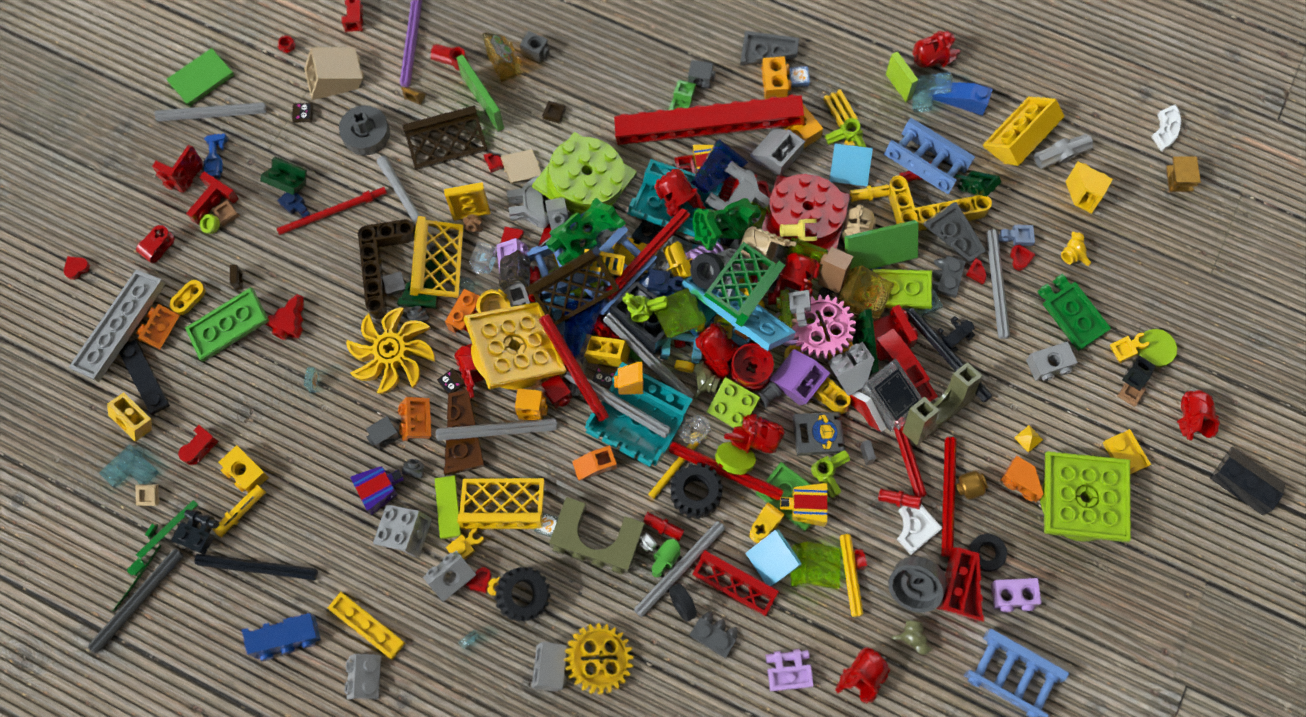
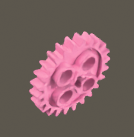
[790,295,856,359]

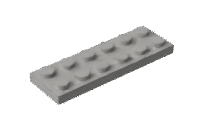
[69,270,166,382]

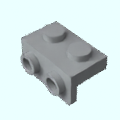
[344,654,381,700]

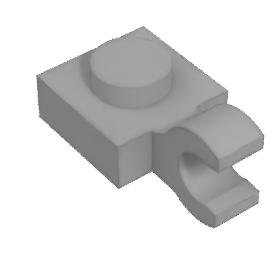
[789,290,811,327]

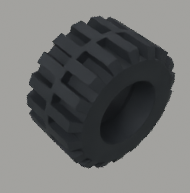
[671,463,723,519]
[494,567,551,621]

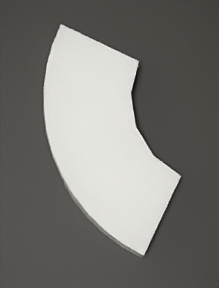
[1152,105,1181,152]

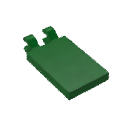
[1037,273,1111,351]

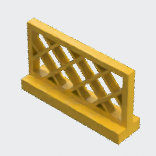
[410,216,463,298]
[457,478,545,529]

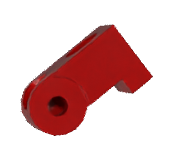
[341,0,363,32]
[178,425,219,466]

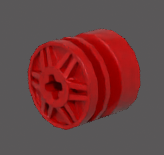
[730,343,774,392]

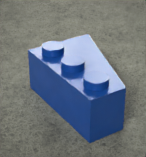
[241,613,321,661]

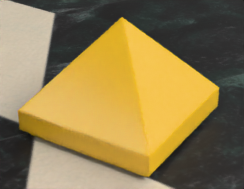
[1014,425,1043,453]

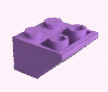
[769,349,830,406]

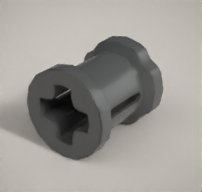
[756,381,782,408]

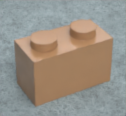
[818,247,854,294]

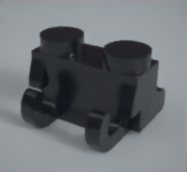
[936,316,975,352]

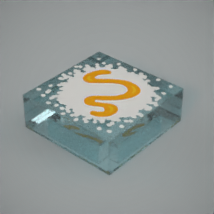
[304,367,319,393]
[534,512,558,538]

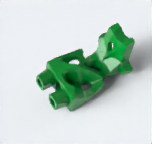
[546,198,626,265]
[693,198,761,251]

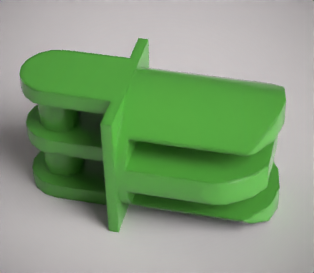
[652,539,680,578]

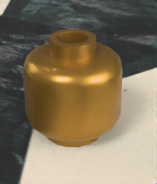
[956,470,988,500]

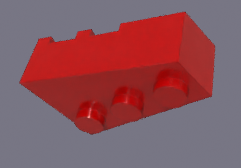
[937,547,984,622]

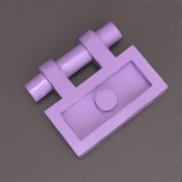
[766,649,813,692]

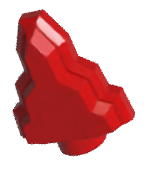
[265,294,304,340]

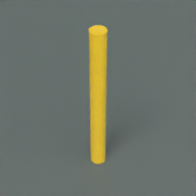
[648,432,705,499]

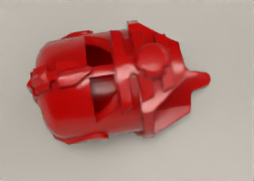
[913,31,961,68]
[655,168,706,216]
[771,253,820,301]
[695,322,738,382]
[454,344,485,398]
[1177,390,1220,441]
[724,414,785,454]
[835,647,890,703]

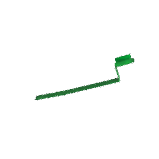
[127,500,198,577]
[112,524,161,612]

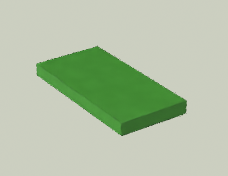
[456,55,504,132]
[845,220,919,274]
[185,287,269,362]

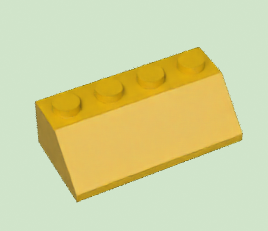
[982,96,1065,166]

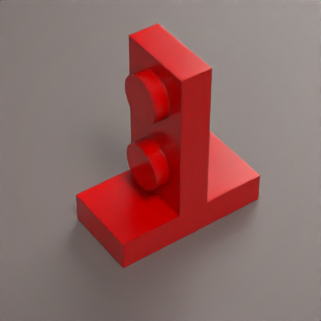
[186,171,239,225]

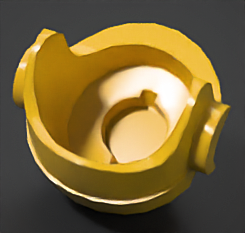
[476,289,511,313]

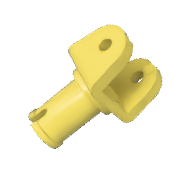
[780,219,817,241]

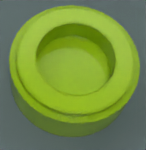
[200,214,220,234]

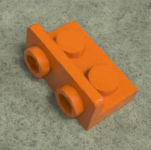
[445,289,480,333]
[136,304,180,350]
[398,397,431,441]

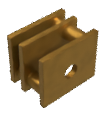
[1166,156,1201,192]

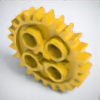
[564,623,634,695]

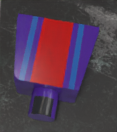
[350,466,404,515]

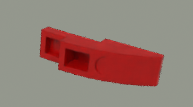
[876,329,938,401]

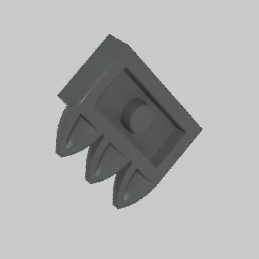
[932,256,966,298]
[689,611,738,659]

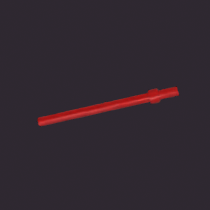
[276,187,387,235]

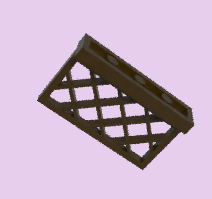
[402,105,488,170]
[526,246,620,325]

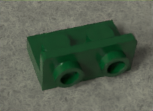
[260,157,307,195]

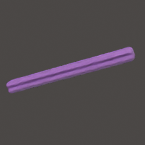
[400,0,422,87]

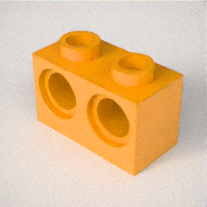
[761,57,791,99]
[515,388,548,421]

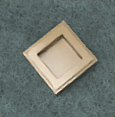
[135,484,159,506]

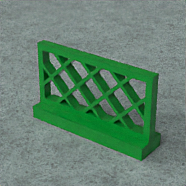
[704,241,785,327]

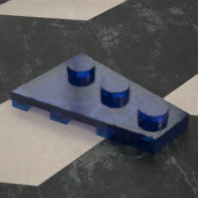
[690,139,749,194]
[564,297,604,359]

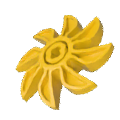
[346,308,435,394]

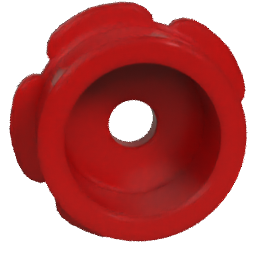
[278,35,296,53]

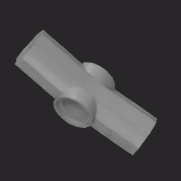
[1034,134,1093,170]

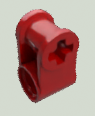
[136,225,175,264]

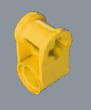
[813,377,851,414]
[750,502,785,543]

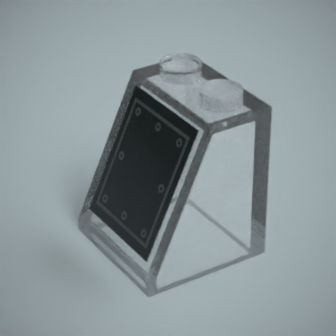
[861,359,922,432]

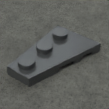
[740,31,799,66]
[922,202,986,262]

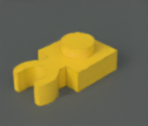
[1110,333,1150,364]
[446,528,485,560]

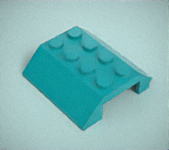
[627,159,723,237]
[585,362,693,467]

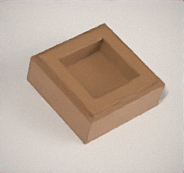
[212,200,239,226]
[1117,383,1146,407]

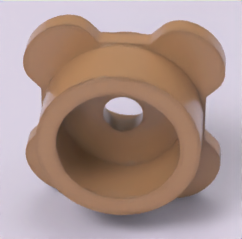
[462,214,483,232]

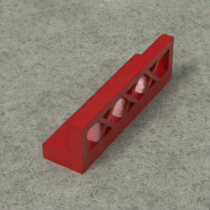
[692,550,779,617]

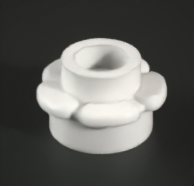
[639,533,658,552]

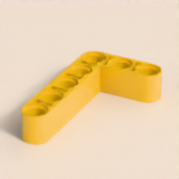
[888,176,992,231]

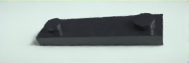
[119,340,170,415]

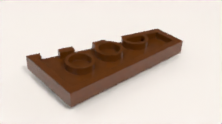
[444,389,485,476]

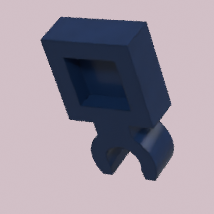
[647,269,683,293]

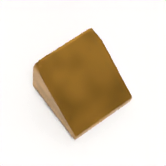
[401,87,426,105]

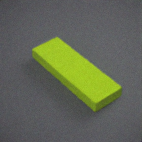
[434,476,461,540]

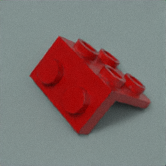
[152,145,203,193]
[873,305,918,361]

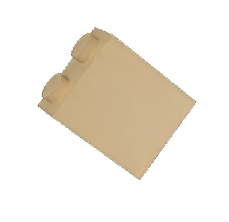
[304,47,364,100]

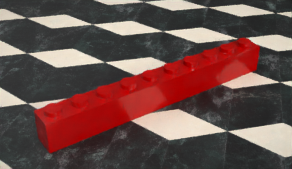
[614,95,804,145]

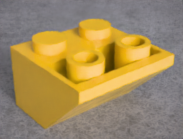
[1065,161,1113,214]

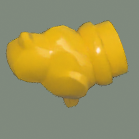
[1061,232,1091,266]

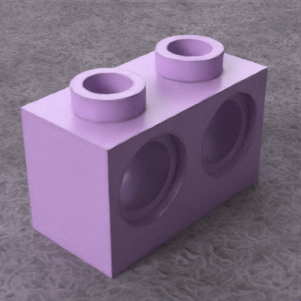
[991,578,1041,612]

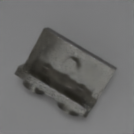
[499,250,531,290]

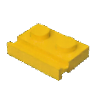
[1102,429,1151,475]

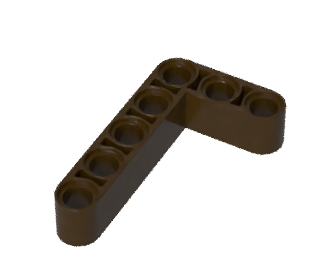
[358,219,415,319]

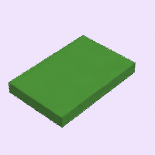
[166,48,234,107]
[756,462,830,532]

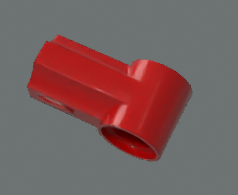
[430,44,469,71]

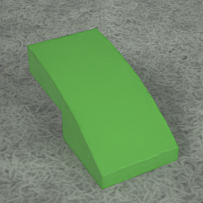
[668,80,696,110]

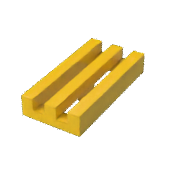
[823,89,858,127]

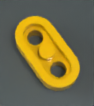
[170,280,206,315]

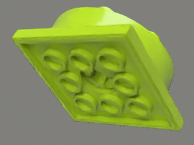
[532,131,637,214]
[1040,451,1131,542]

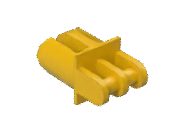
[663,241,692,279]

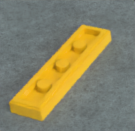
[327,592,406,660]

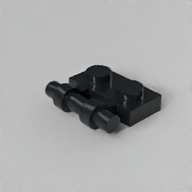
[171,509,219,555]

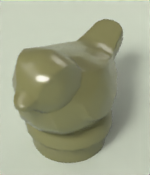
[694,361,722,399]
[892,621,932,655]

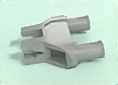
[705,161,770,224]
[507,176,550,228]

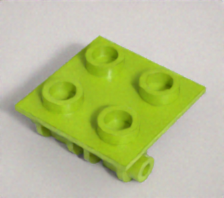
[707,377,760,428]

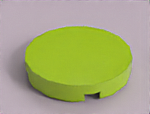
[1136,329,1177,368]
[715,442,756,475]

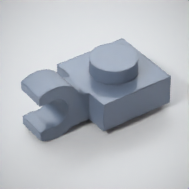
[998,225,1035,246]

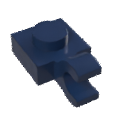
[277,192,310,218]

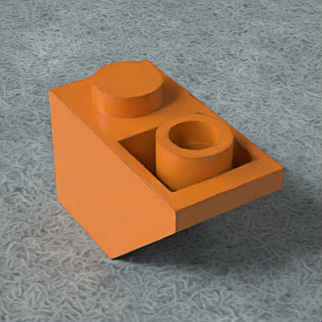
[572,445,617,481]
[1000,455,1043,502]

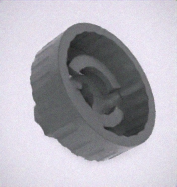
[339,105,390,156]
[888,556,947,613]

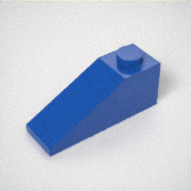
[929,81,993,116]

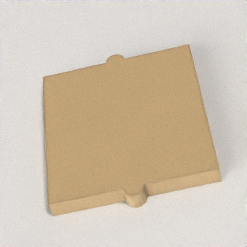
[501,149,541,184]

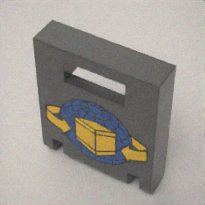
[792,412,846,456]

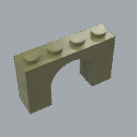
[903,362,982,445]
[549,497,645,575]

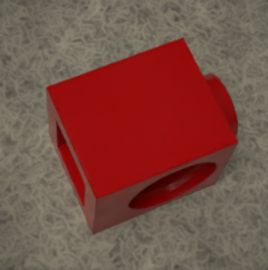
[541,375,572,409]

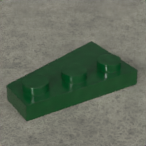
[397,251,444,309]
[851,309,879,380]

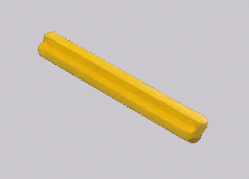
[840,534,863,617]

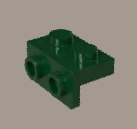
[954,171,1002,197]

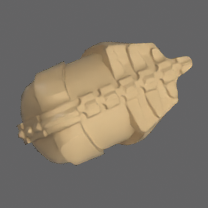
[841,204,876,246]
[740,226,797,270]

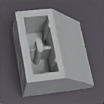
[750,129,805,176]
[828,342,874,396]

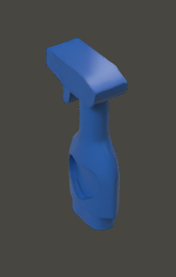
[204,133,228,179]

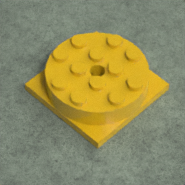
[464,302,566,390]

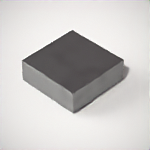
[382,271,405,296]
[860,440,876,466]

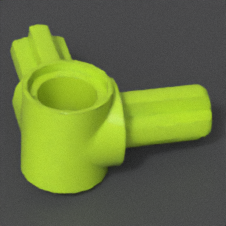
[825,118,867,148]
[622,292,669,322]
[811,450,850,497]

